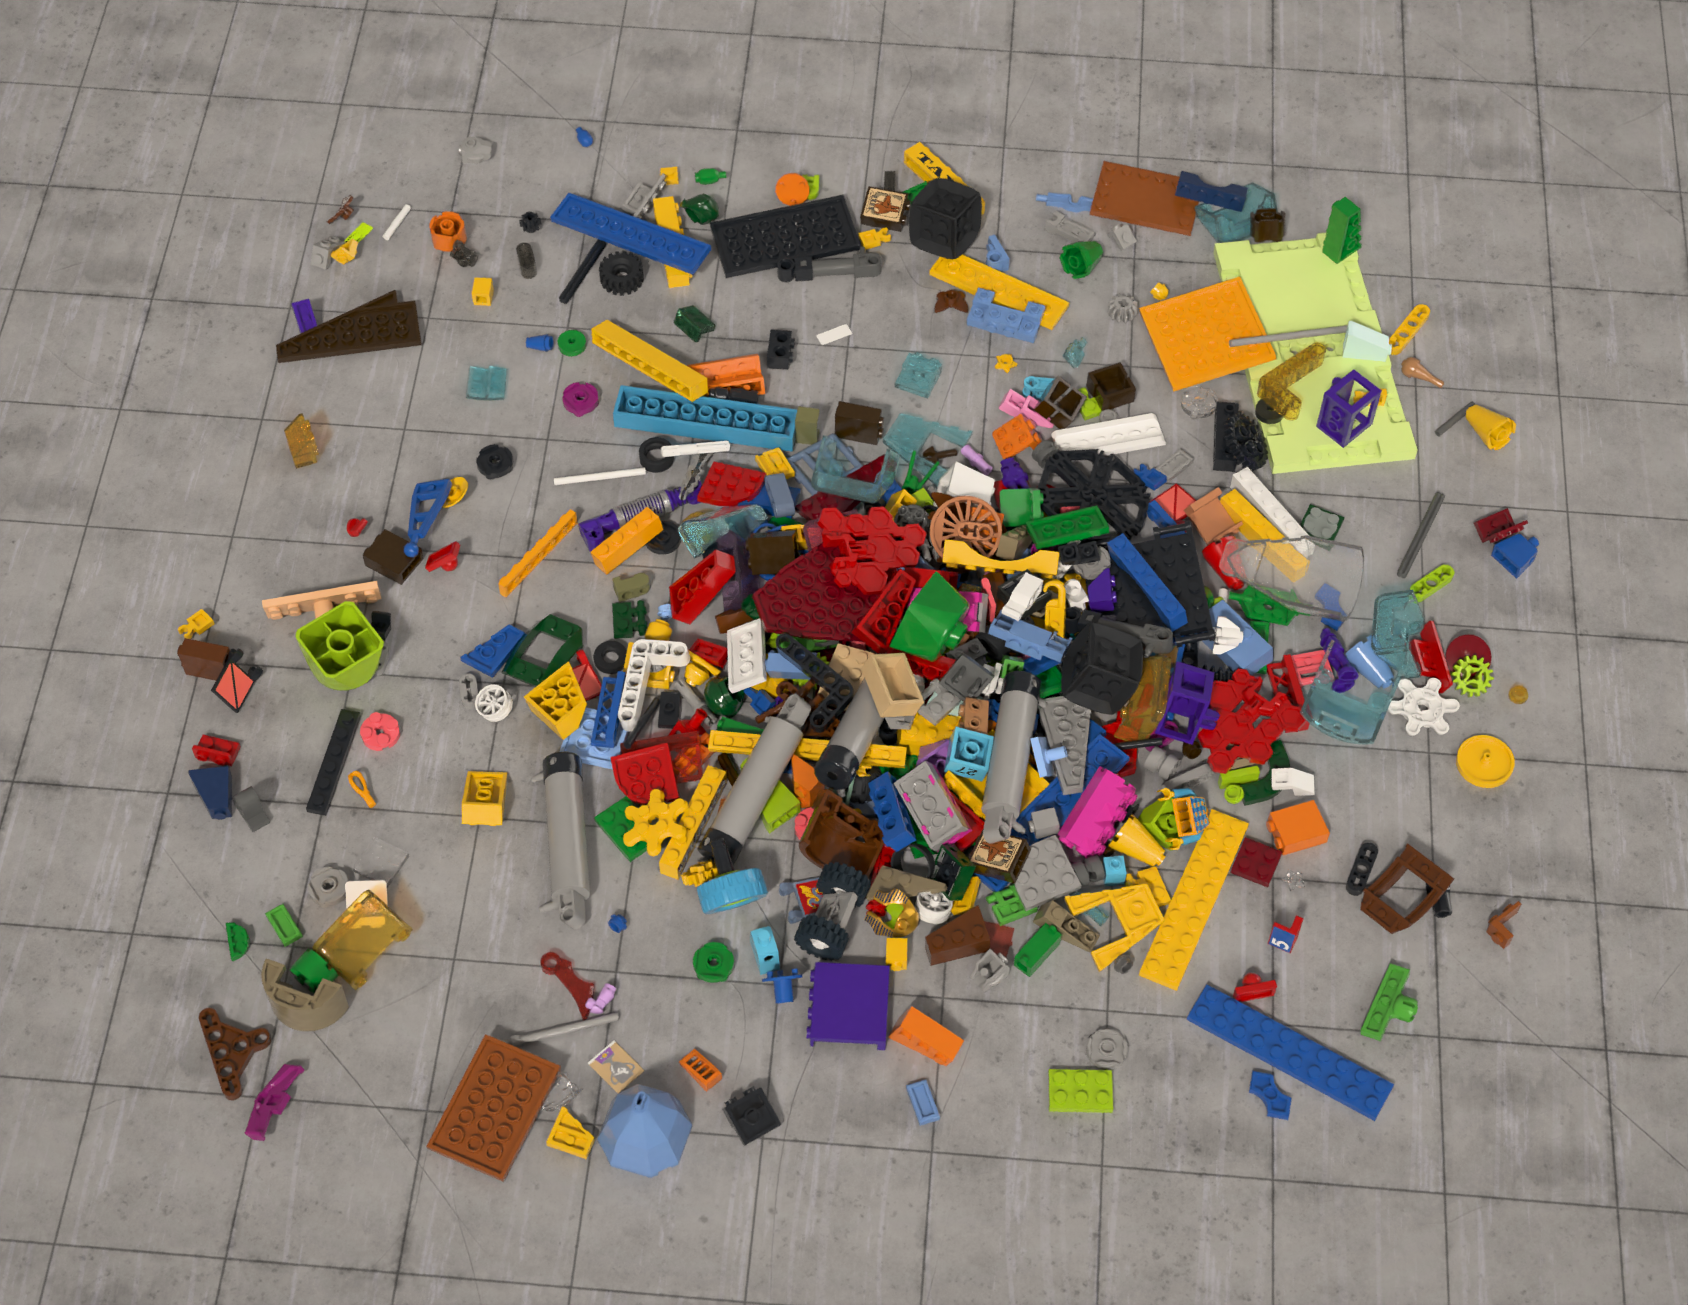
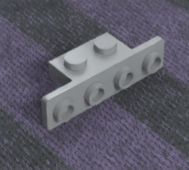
[622,174,666,219]

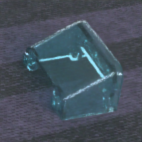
[1195,182,1278,243]
[678,504,768,559]
[1371,590,1425,679]

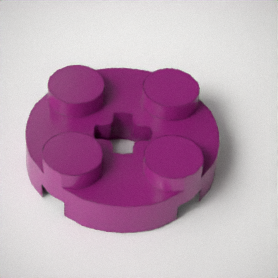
[562,382,599,417]

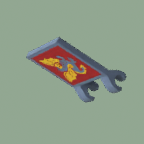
[779,877,823,924]

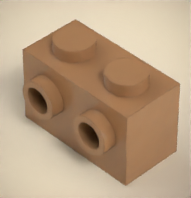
[958,697,989,735]

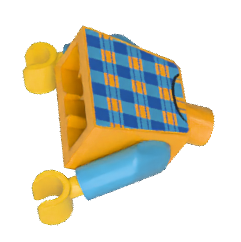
[1157,788,1209,850]

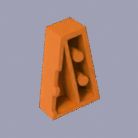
[888,1006,964,1066]

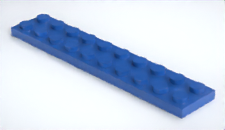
[550,193,712,275]
[973,734,1130,892]
[1187,985,1394,1121]

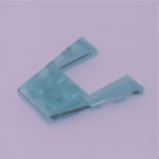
[883,413,972,487]

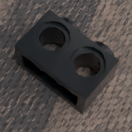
[767,329,795,370]

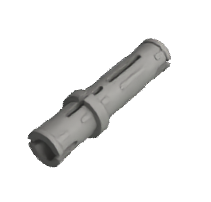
[674,679,717,727]

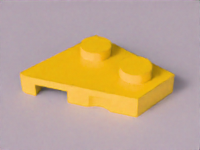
[546,1106,595,1159]

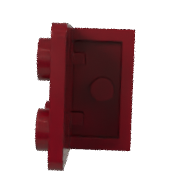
[1474,508,1528,544]

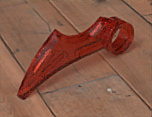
[540,952,594,1021]

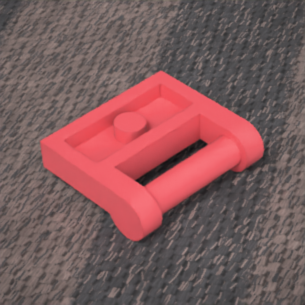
[1291,650,1334,688]

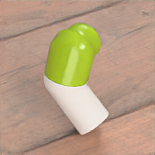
[1213,588,1228,606]

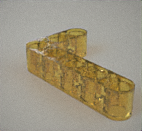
[1257,343,1326,421]

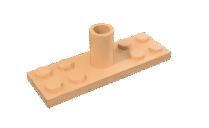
[262,581,382,620]

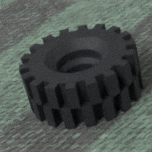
[599,251,644,296]

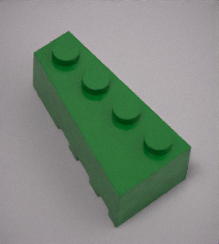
[1322,196,1362,264]

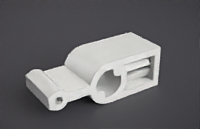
[1001,573,1043,621]

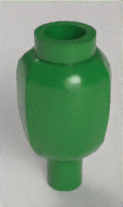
[695,168,726,185]

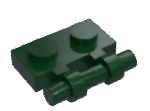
[612,600,648,639]

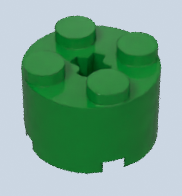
[289,948,339,995]

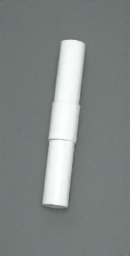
[383,204,411,240]

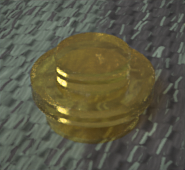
[1508,685,1528,704]

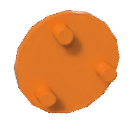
[776,173,809,206]

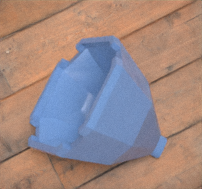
[598,1084,692,1178]

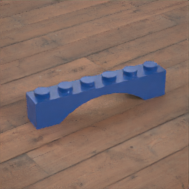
[1107,533,1188,632]

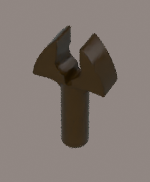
[922,446,957,466]

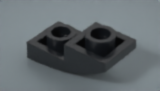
[1058,541,1100,565]

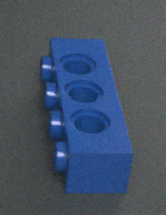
[868,771,916,852]

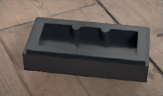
[658,692,681,729]

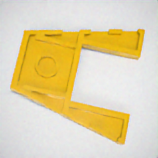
[1064,884,1165,972]

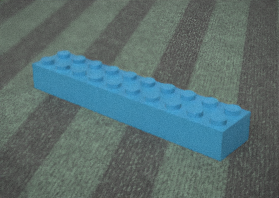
[613,385,797,452]

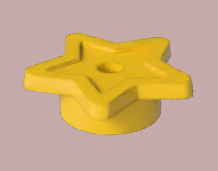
[995,354,1018,373]

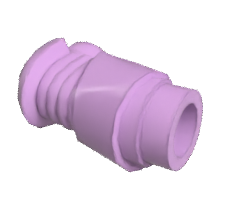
[585,983,616,1014]

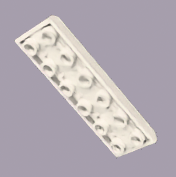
[1051,413,1166,462]

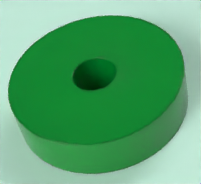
[557,330,586,356]

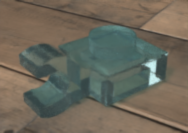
[1063,337,1087,368]

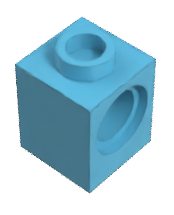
[1102,856,1127,887]

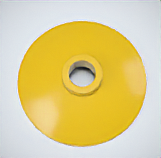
[442,477,468,508]

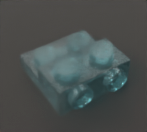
[895,353,942,399]

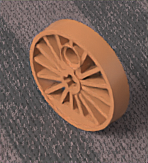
[930,496,1002,568]

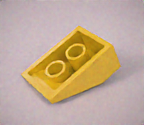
[462,771,507,826]

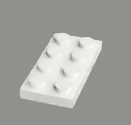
[727,618,767,693]

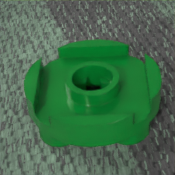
[693,942,734,983]

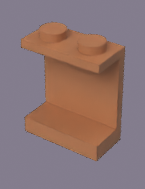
[1184,487,1243,546]

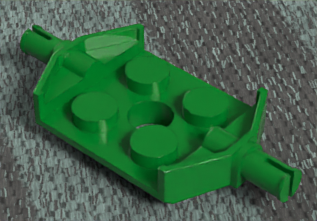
[1228,581,1312,626]

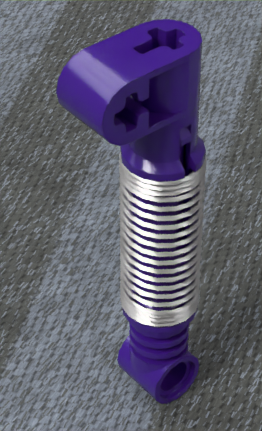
[578,479,702,552]

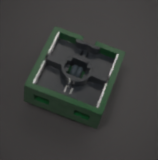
[930,844,976,901]

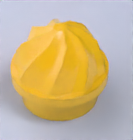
[1150,282,1168,300]

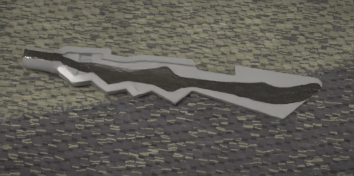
[679,453,713,500]

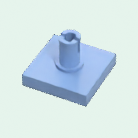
[1030,737,1068,778]

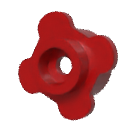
[866,900,886,917]

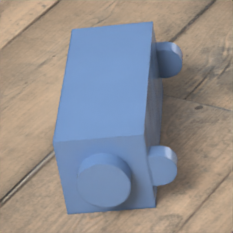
[765,651,817,680]

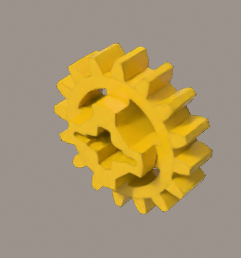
[681,860,719,887]

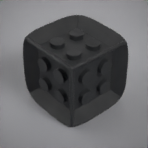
[909,178,982,259]
[1061,623,1143,715]

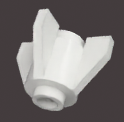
[1212,616,1243,654]

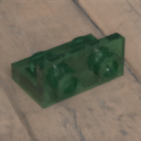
[674,305,716,343]

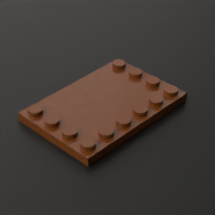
[1090,161,1199,236]
[426,1034,561,1182]

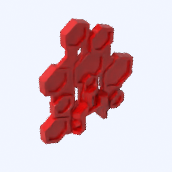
[817,506,927,595]
[1198,668,1307,774]

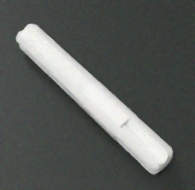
[661,440,730,457]

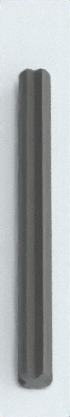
[1397,492,1445,578]

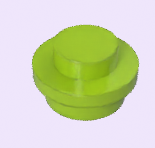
[1224,785,1244,804]

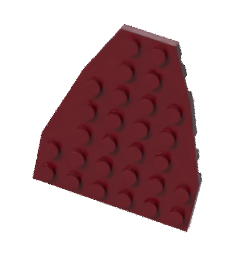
[752,534,901,642]

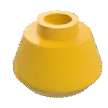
[684,662,710,687]

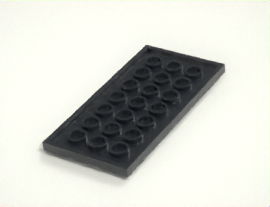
[710,195,861,278]

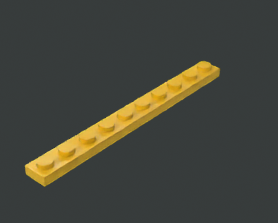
[708,730,907,768]

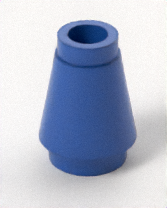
[526,334,554,352]

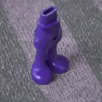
[1000,457,1041,507]
[1320,628,1359,693]

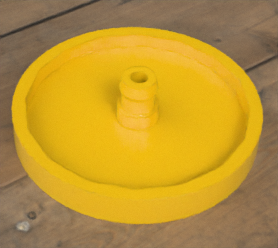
[1456,735,1515,788]

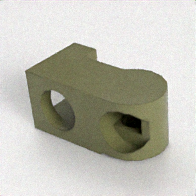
[612,573,650,602]

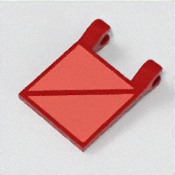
[1150,483,1197,533]
[548,650,602,702]

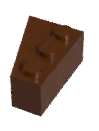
[925,905,990,966]

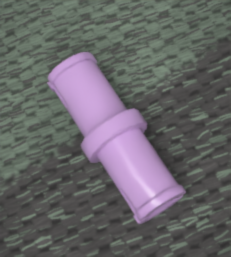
[961,445,992,476]

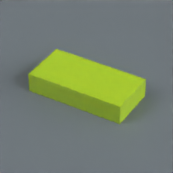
[1218,765,1260,789]

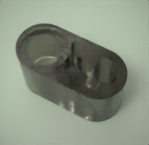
[516,243,537,279]

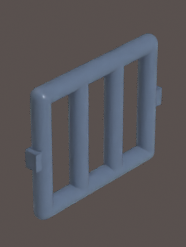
[787,433,863,496]

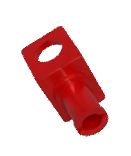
[668,708,708,749]

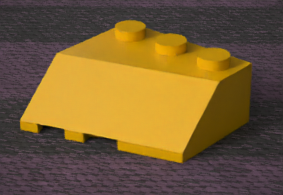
[524,661,587,740]

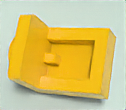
[331,239,358,265]

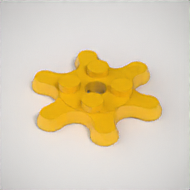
[623,789,688,856]

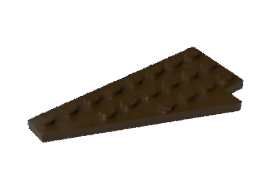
[276,290,422,363]

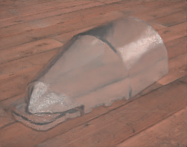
[1219,535,1364,622]

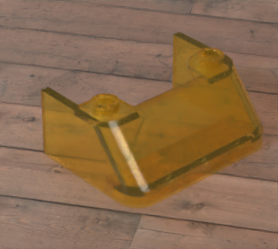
[1114,655,1171,741]

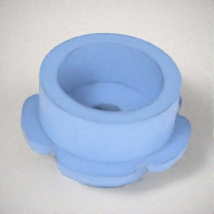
[657,604,672,619]

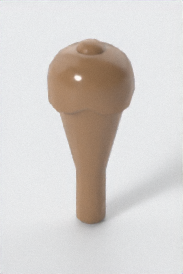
[1401,357,1444,388]

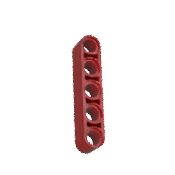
[886,643,956,680]

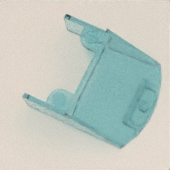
[1300,640,1404,745]

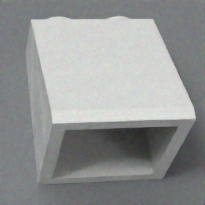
[933,462,995,510]

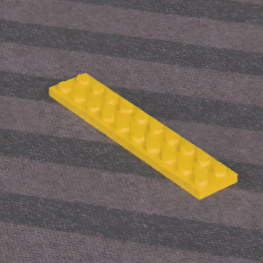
[1139,809,1249,991]

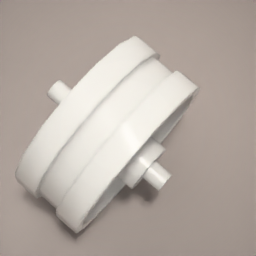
[475,684,513,722]
[915,891,953,924]

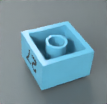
[944,727,994,781]

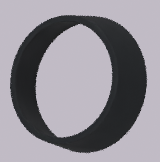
[891,843,935,879]

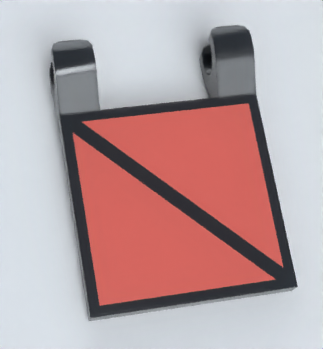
[211,648,263,713]

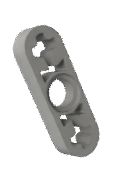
[1160,764,1215,791]

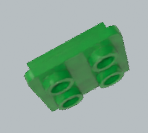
[1000,488,1044,527]

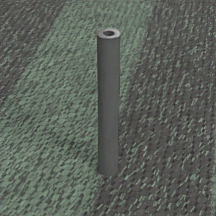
[1435,401,1476,437]

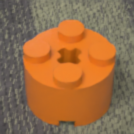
[429,211,467,253]

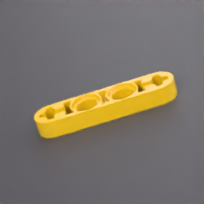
[1389,304,1430,355]

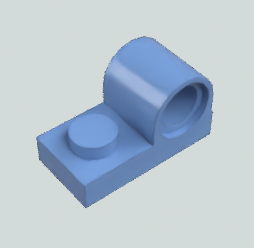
[986,234,1010,272]

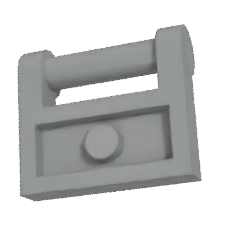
[917,678,960,726]

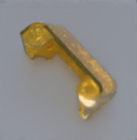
[312,890,413,991]

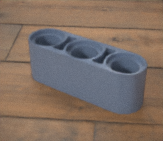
[764,473,795,518]

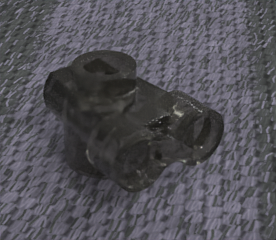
[450,239,478,267]

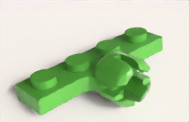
[1361,963,1418,1041]

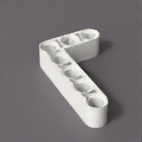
[618,639,690,731]

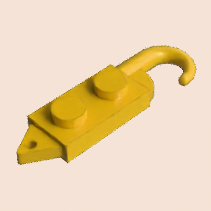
[1043,580,1066,639]

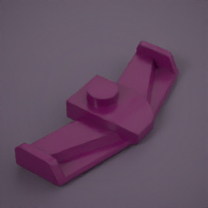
[245,1064,305,1141]

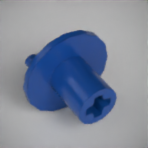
[762,969,803,1003]

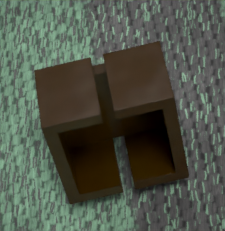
[1086,362,1136,411]
[1034,376,1087,429]

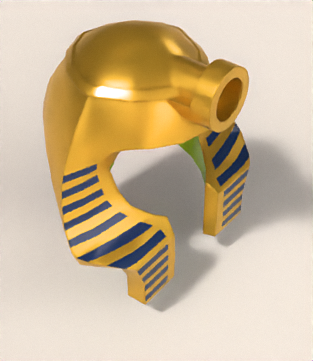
[864,888,919,937]

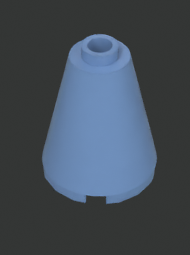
[1345,635,1394,689]

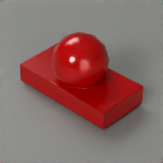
[425,541,461,572]
[1233,972,1277,1002]

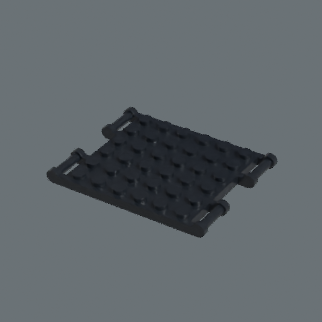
[1079,520,1215,648]

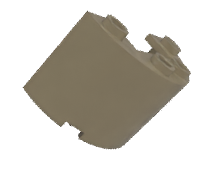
[261,958,349,1031]

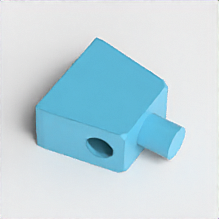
[750,926,780,975]

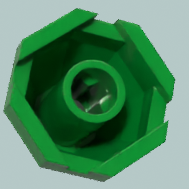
[1059,241,1103,279]

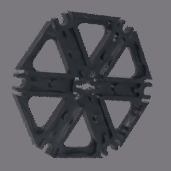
[1037,449,1151,543]

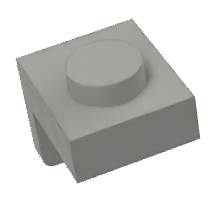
[1108,224,1137,250]

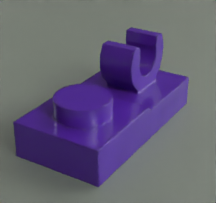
[291,299,317,334]

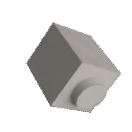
[1028,807,1059,839]

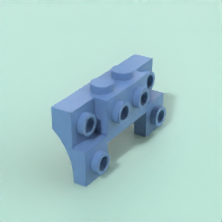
[967,288,1045,343]
[988,610,1072,662]

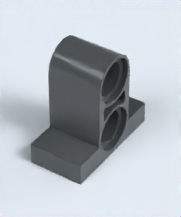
[233,786,270,833]

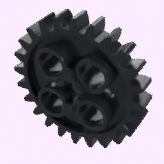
[1223,413,1268,471]

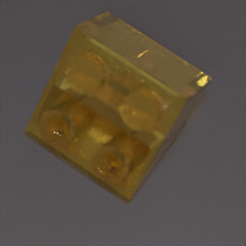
[284,413,319,469]

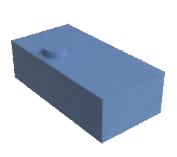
[1194,600,1273,676]

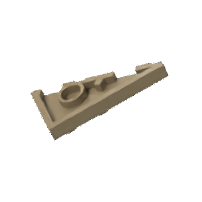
[866,865,947,901]

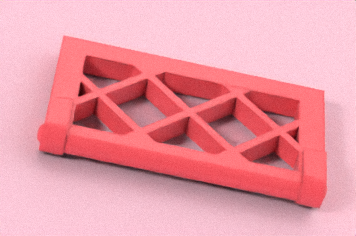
[981,578,996,623]

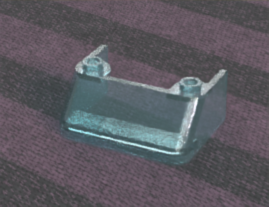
[811,435,900,503]

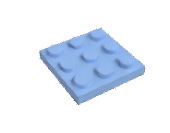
[559,708,631,770]

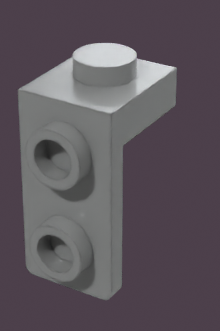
[310,236,345,270]

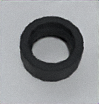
[639,437,674,473]
[975,625,1012,662]

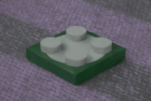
[1300,504,1345,548]

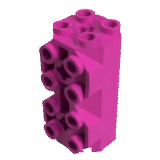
[1058,766,1138,858]

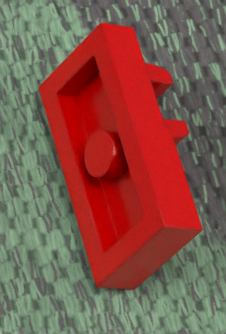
[689,638,728,668]

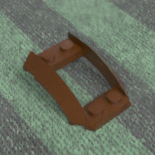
[1360,843,1454,934]

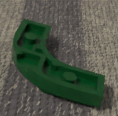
[1239,740,1290,806]

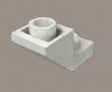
[1272,768,1315,796]

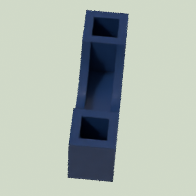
[1175,171,1248,212]

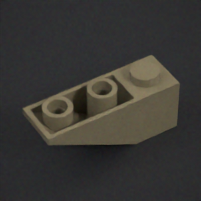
[996,525,1032,561]
[1032,900,1100,952]

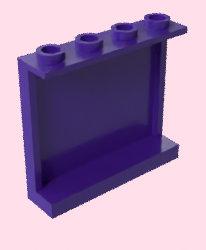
[806,962,890,1050]

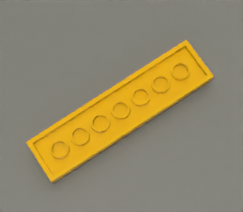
[929,255,1069,330]

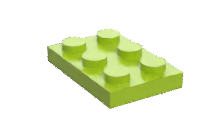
[1048,1069,1113,1113]

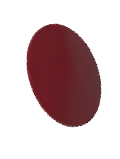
[1445,634,1492,680]

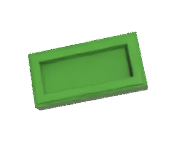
[265,904,303,947]

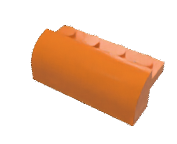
[687,354,765,397]

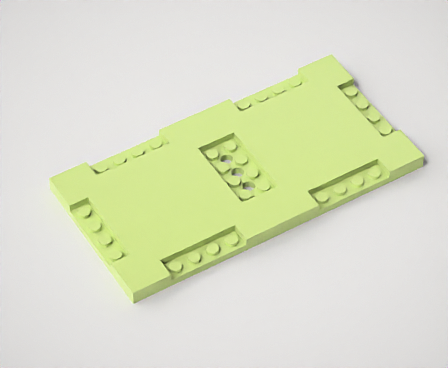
[1213,233,1418,474]

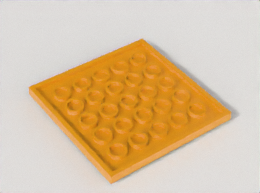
[1139,277,1276,392]

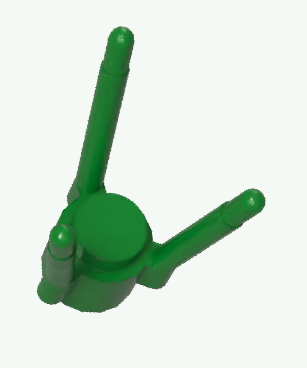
[902,450,940,494]

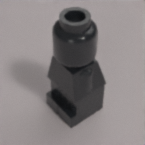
[708,386,758,404]

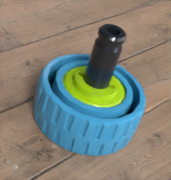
[697,838,768,914]

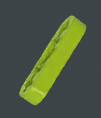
[1408,565,1455,602]

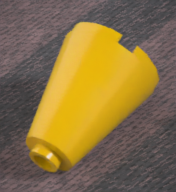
[1466,405,1516,450]
[1108,814,1166,866]

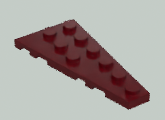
[795,455,896,527]

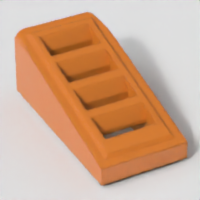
[679,1049,722,1092]

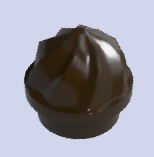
[1182,741,1202,759]

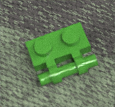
[986,884,1037,926]

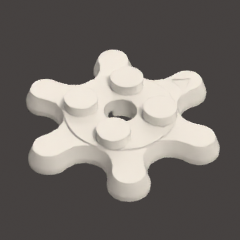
[1387,678,1460,736]

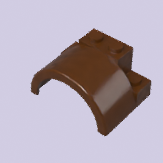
[798,789,884,879]

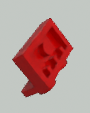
[192,735,241,766]

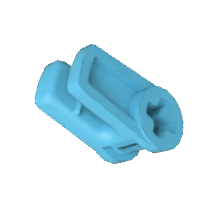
[1022,376,1055,399]

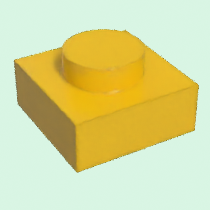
[660,167,679,185]

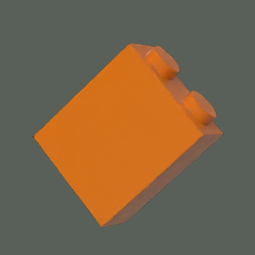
[1266,800,1330,855]

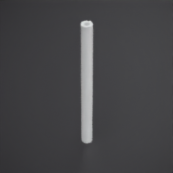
[554,467,646,485]

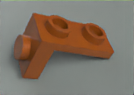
[1486,901,1522,949]

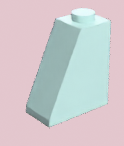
[1342,321,1392,362]

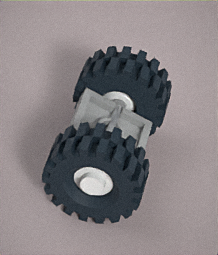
[794,862,871,961]

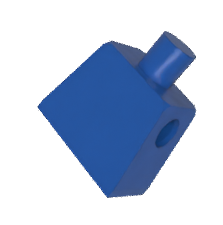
[1491,534,1539,579]

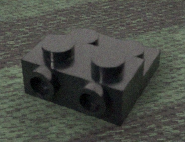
[722,1086,782,1146]

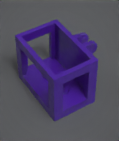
[1316,369,1382,448]
[1155,661,1220,745]

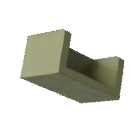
[795,406,820,445]

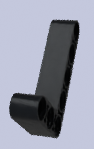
[776,633,854,733]

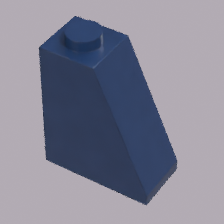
[188,766,232,820]

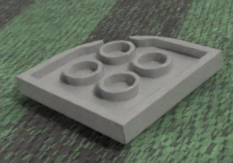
[1014,835,1081,911]

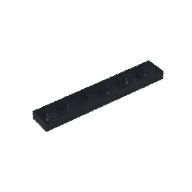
[306,709,361,816]

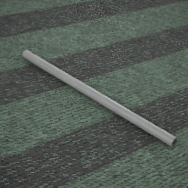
[1229,324,1361,347]

